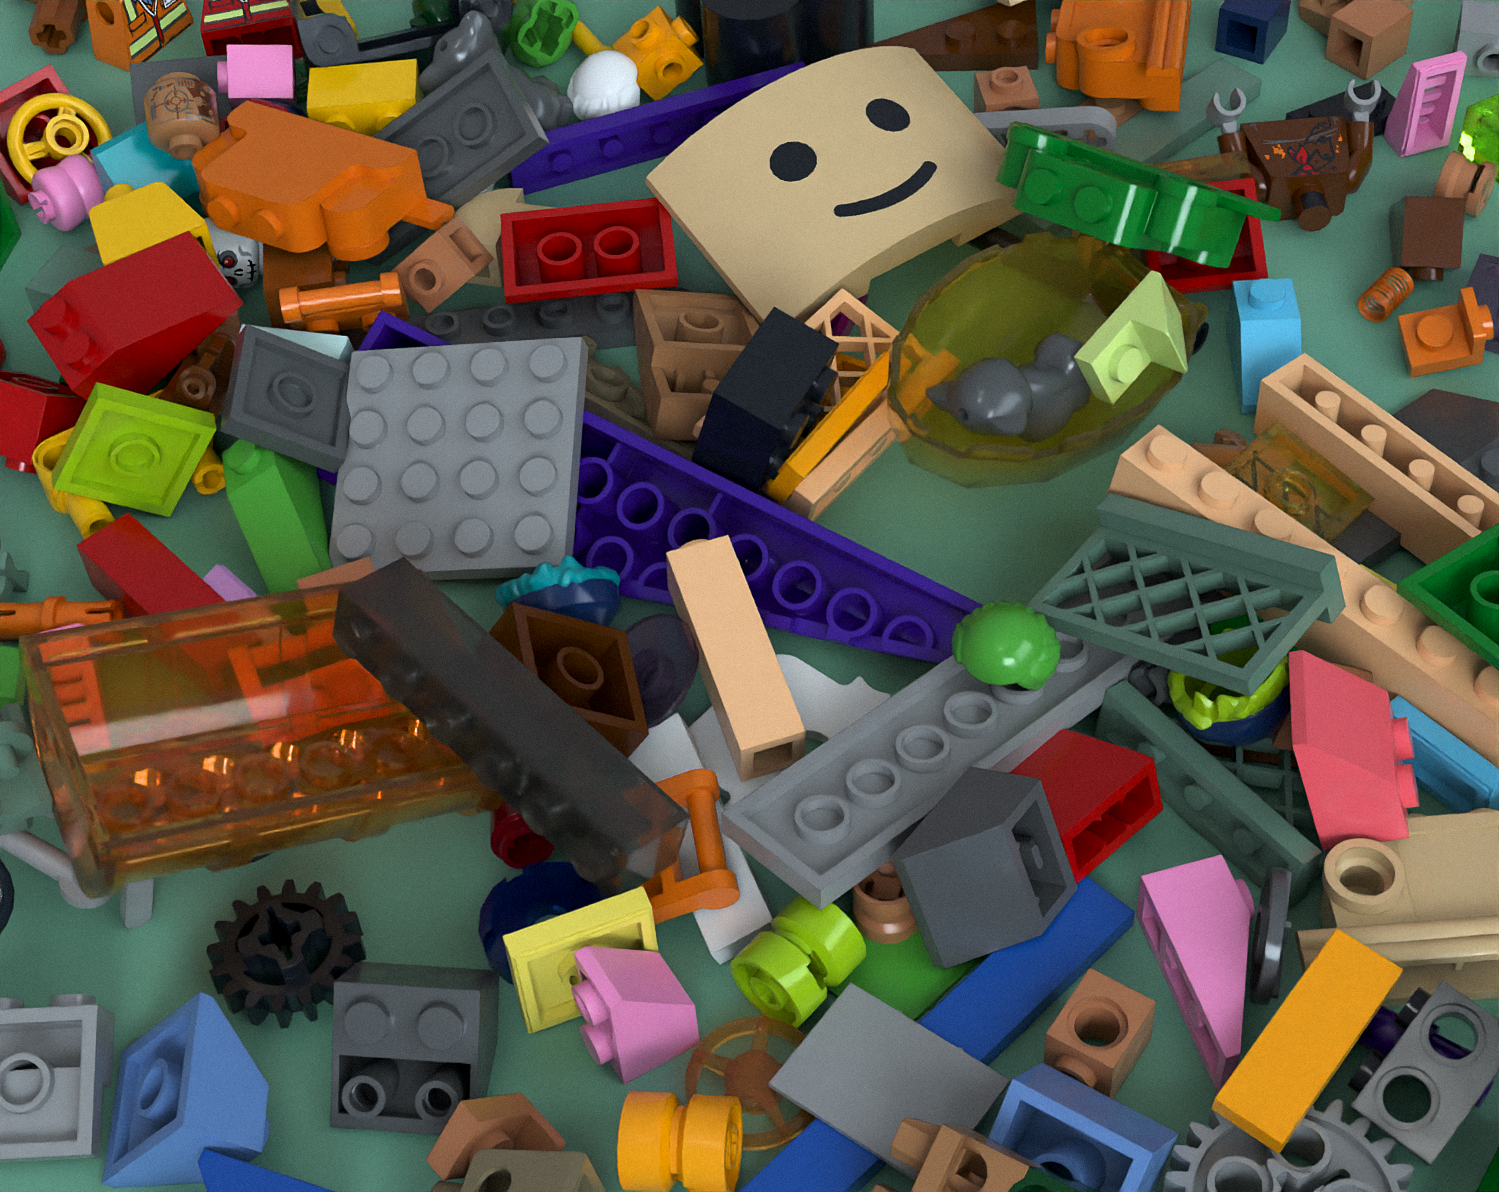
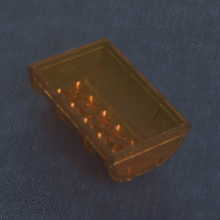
[19,569,521,899]

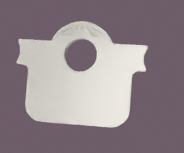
[688,654,890,810]

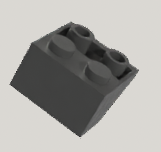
[891,766,1078,969]
[330,961,500,1135]

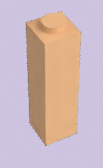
[666,535,806,782]

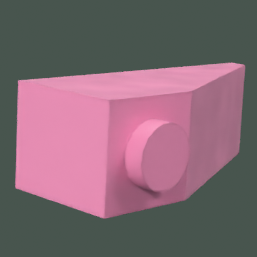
[1136,854,1255,1093]

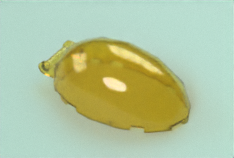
[887,231,1210,489]

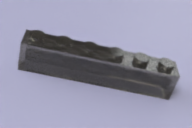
[332,557,690,898]

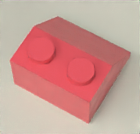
[1288,650,1419,850]

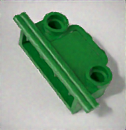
[995,121,1281,268]

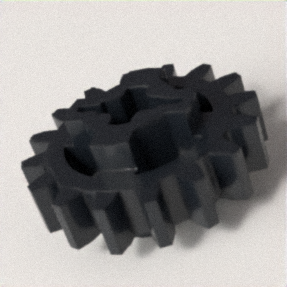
[206,879,367,1028]

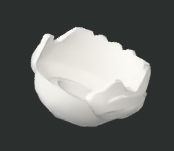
[567,50,640,121]

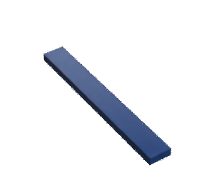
[739,876,1135,1192]

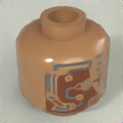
[144,72,220,160]

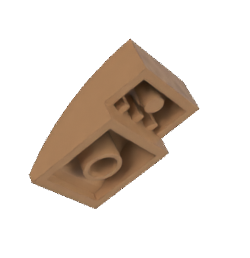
[633,289,759,441]

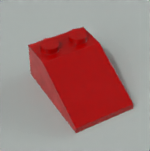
[27,231,244,401]

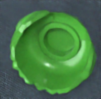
[952,600,1062,690]

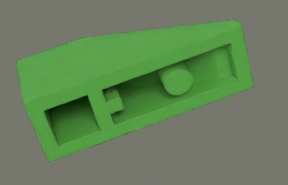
[222,439,332,621]

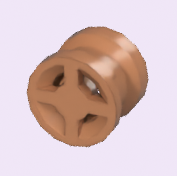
[1433,151,1498,218]

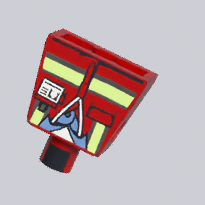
[200,0,302,59]

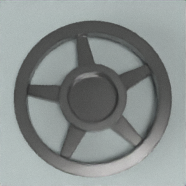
[1250,866,1292,1006]

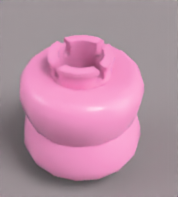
[28,154,105,231]

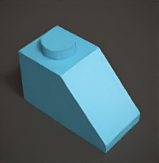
[1226,278,1302,414]

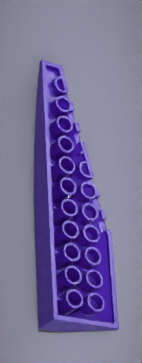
[316,310,983,665]

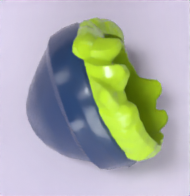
[1167,628,1291,747]

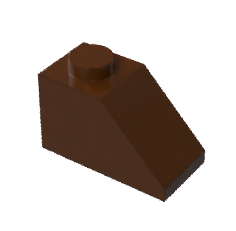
[1389,196,1465,282]

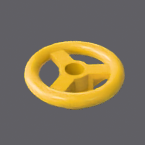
[7,93,113,185]

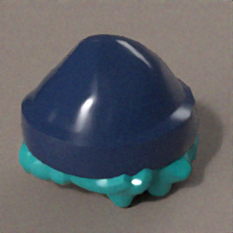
[495,555,622,627]

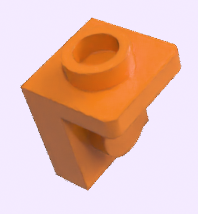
[1397,286,1494,378]

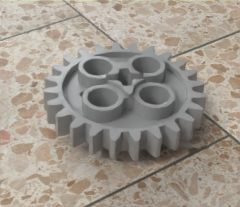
[1163,1099,1414,1192]

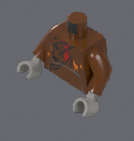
[1206,78,1381,232]

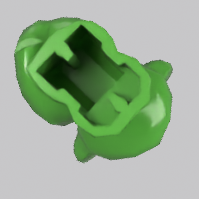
[509,0,580,68]

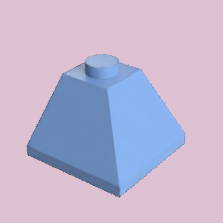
[102,992,270,1188]

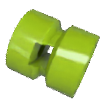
[730,894,867,1029]

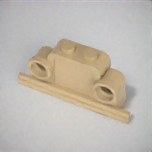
[1295,808,1499,1007]

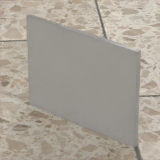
[768,982,1010,1181]

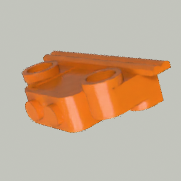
[1045,0,1191,111]
[192,100,455,261]

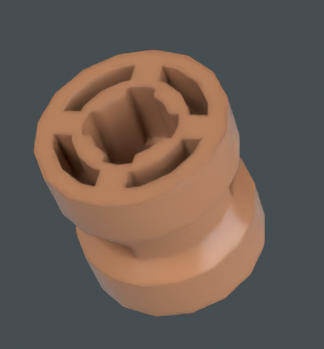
[852,859,918,944]

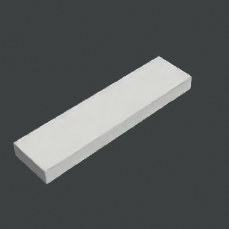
[627,713,775,965]

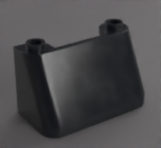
[288,0,512,81]

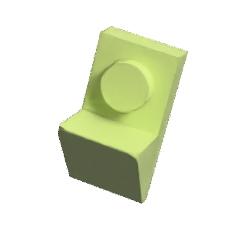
[1074,270,1188,405]

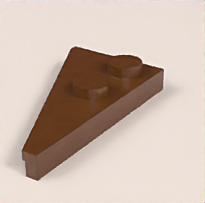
[860,0,1039,72]

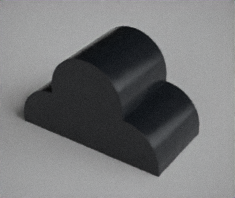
[675,0,874,87]

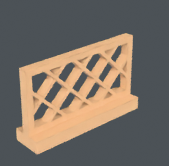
[692,288,957,522]

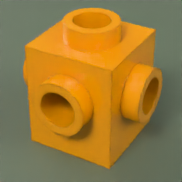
[612,5,704,101]

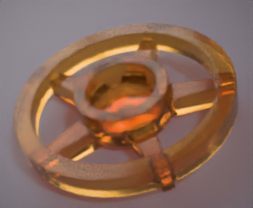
[685,1015,815,1151]

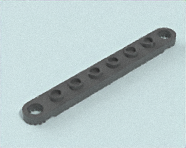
[340,286,691,351]

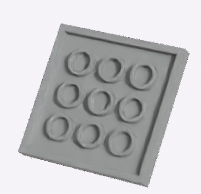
[329,337,589,582]

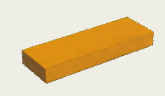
[766,349,905,504]
[1212,928,1404,1154]

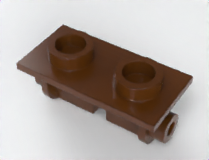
[158,332,236,422]

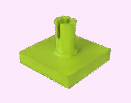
[52,382,217,517]

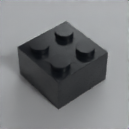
[691,307,839,494]

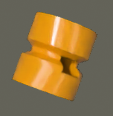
[617,1090,743,1192]

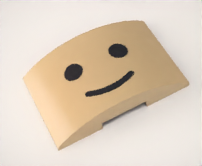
[645,46,1024,325]

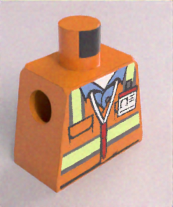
[85,0,194,72]

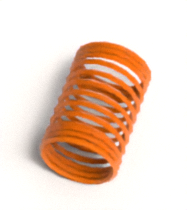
[1357,267,1414,323]

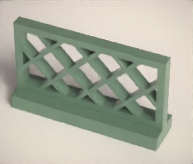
[1025,493,1346,697]
[1094,680,1411,909]

